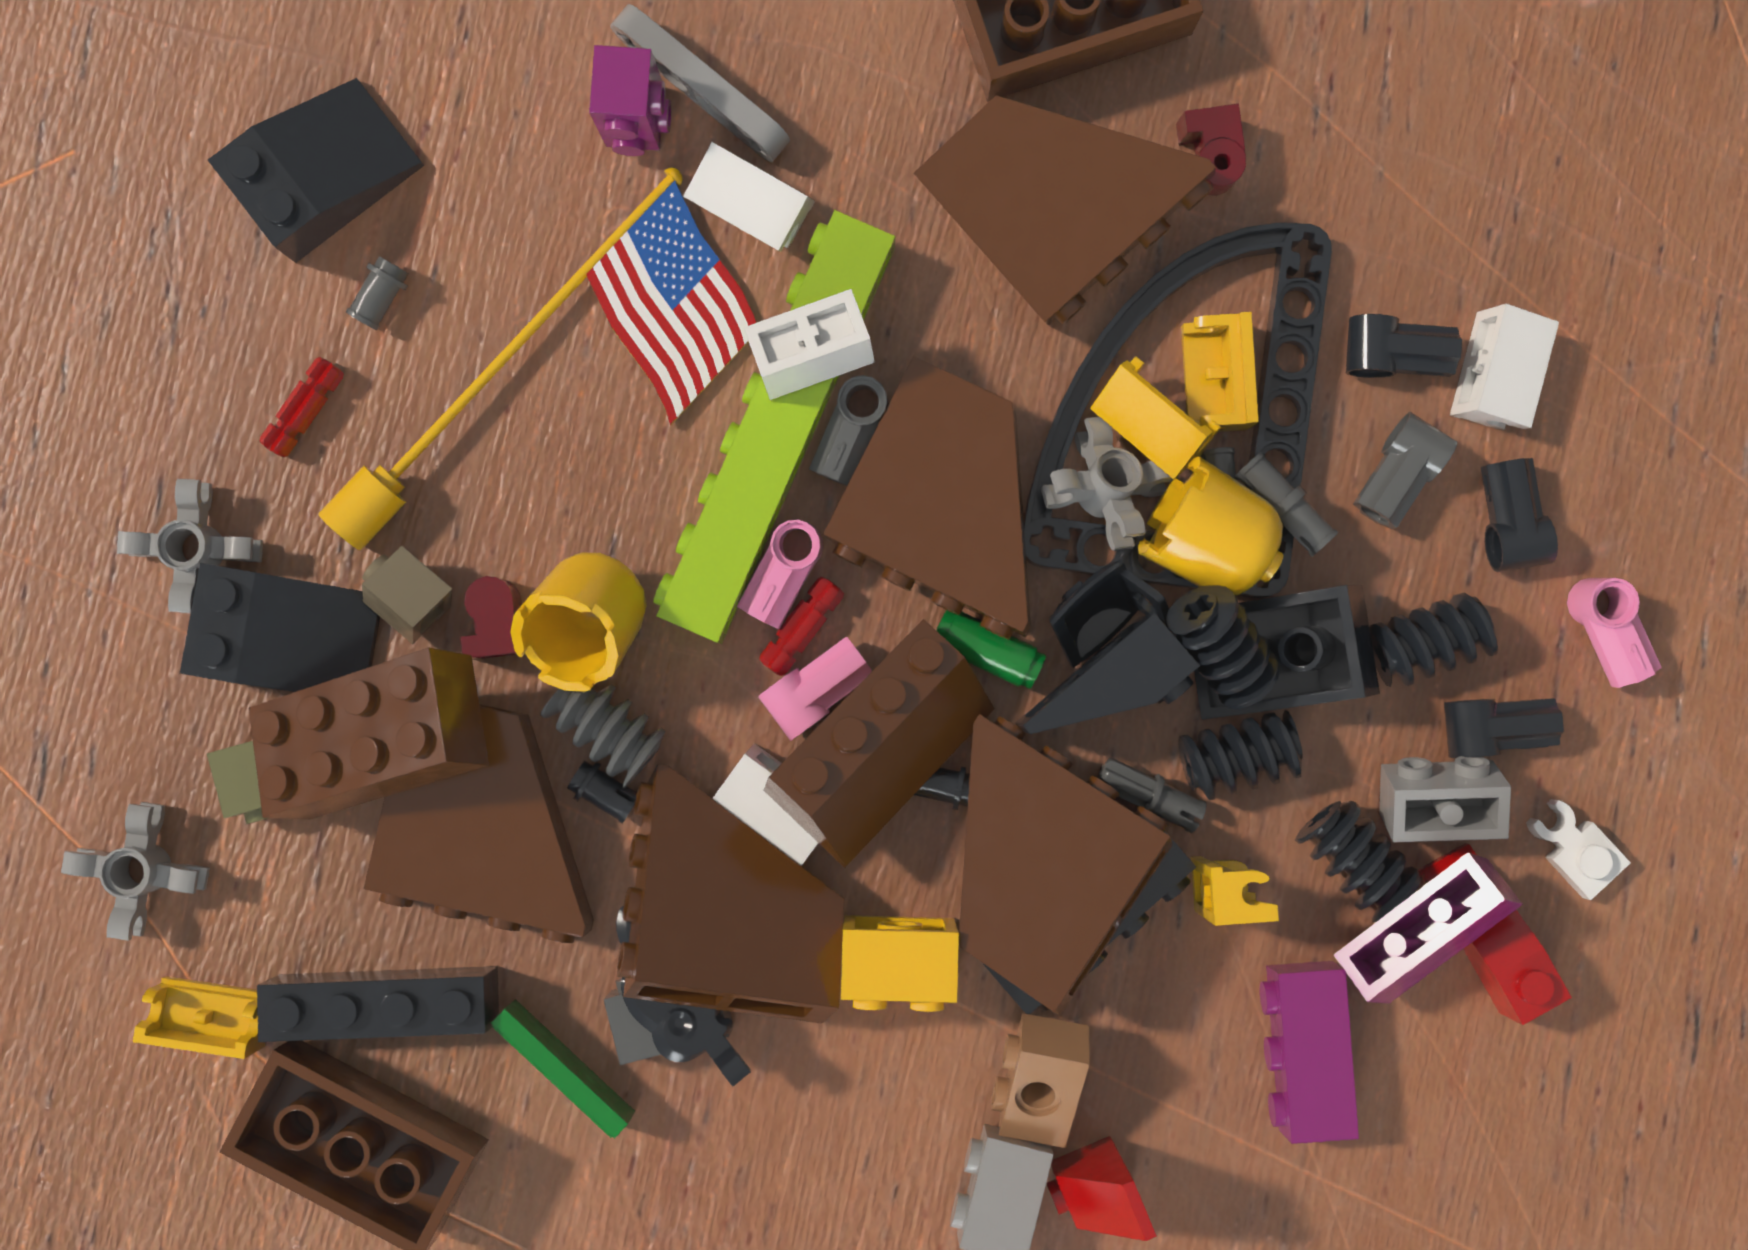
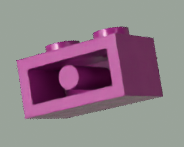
[589,45,671,156]

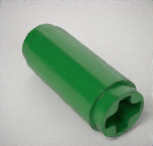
[936,610,1046,689]

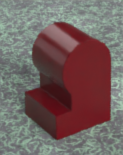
[1176,103,1246,196]
[460,576,525,660]

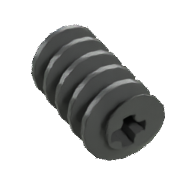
[540,684,666,788]

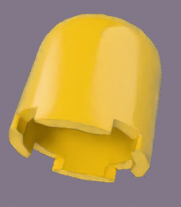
[1138,456,1284,595]
[510,552,647,692]

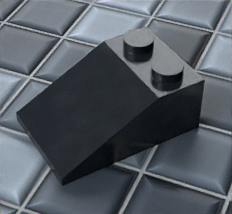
[208,78,424,263]
[179,563,380,692]
[1194,585,1380,720]
[1015,613,1200,734]

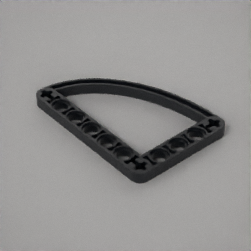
[1024,223,1332,598]

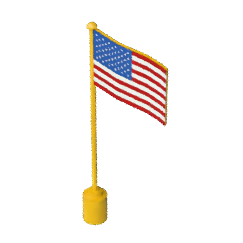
[318,167,756,551]

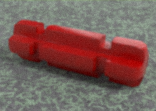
[260,357,344,457]
[759,576,844,676]

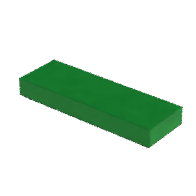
[491,999,635,1139]

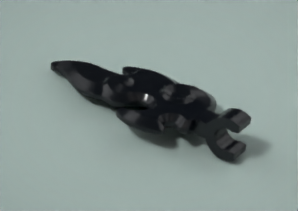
[616,906,751,1087]

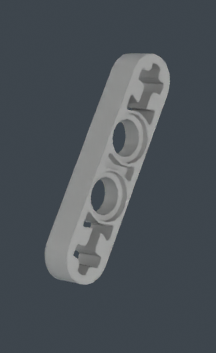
[610,4,790,162]

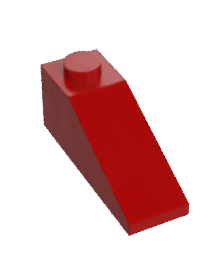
[1418,843,1572,1025]
[1046,1136,1157,1241]

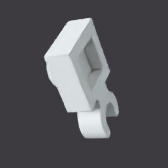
[1526,799,1631,900]

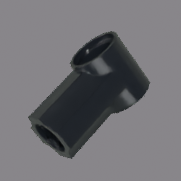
[1345,314,1462,378]
[1481,458,1558,572]
[1444,698,1564,758]

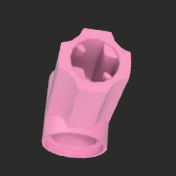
[737,520,823,629]
[1567,578,1662,688]
[758,637,872,741]

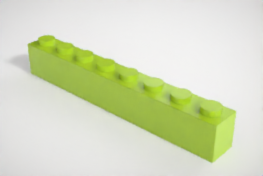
[653,210,895,644]

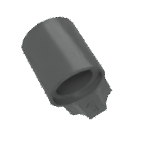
[809,375,889,486]
[1353,412,1457,529]

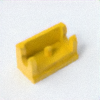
[1181,312,1259,432]
[1090,356,1221,479]
[1190,856,1279,926]
[133,976,266,1059]

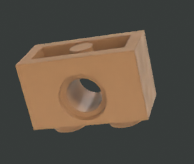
[991,1013,1090,1148]

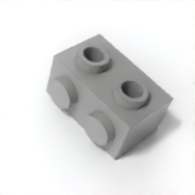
[1379,756,1511,842]
[950,1123,1054,1250]

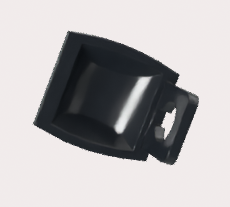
[1049,561,1169,668]

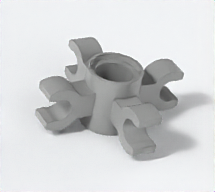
[1041,417,1178,551]
[117,479,263,614]
[61,802,210,941]

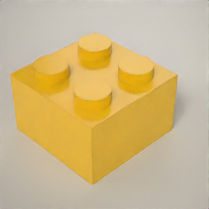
[841,915,959,1012]

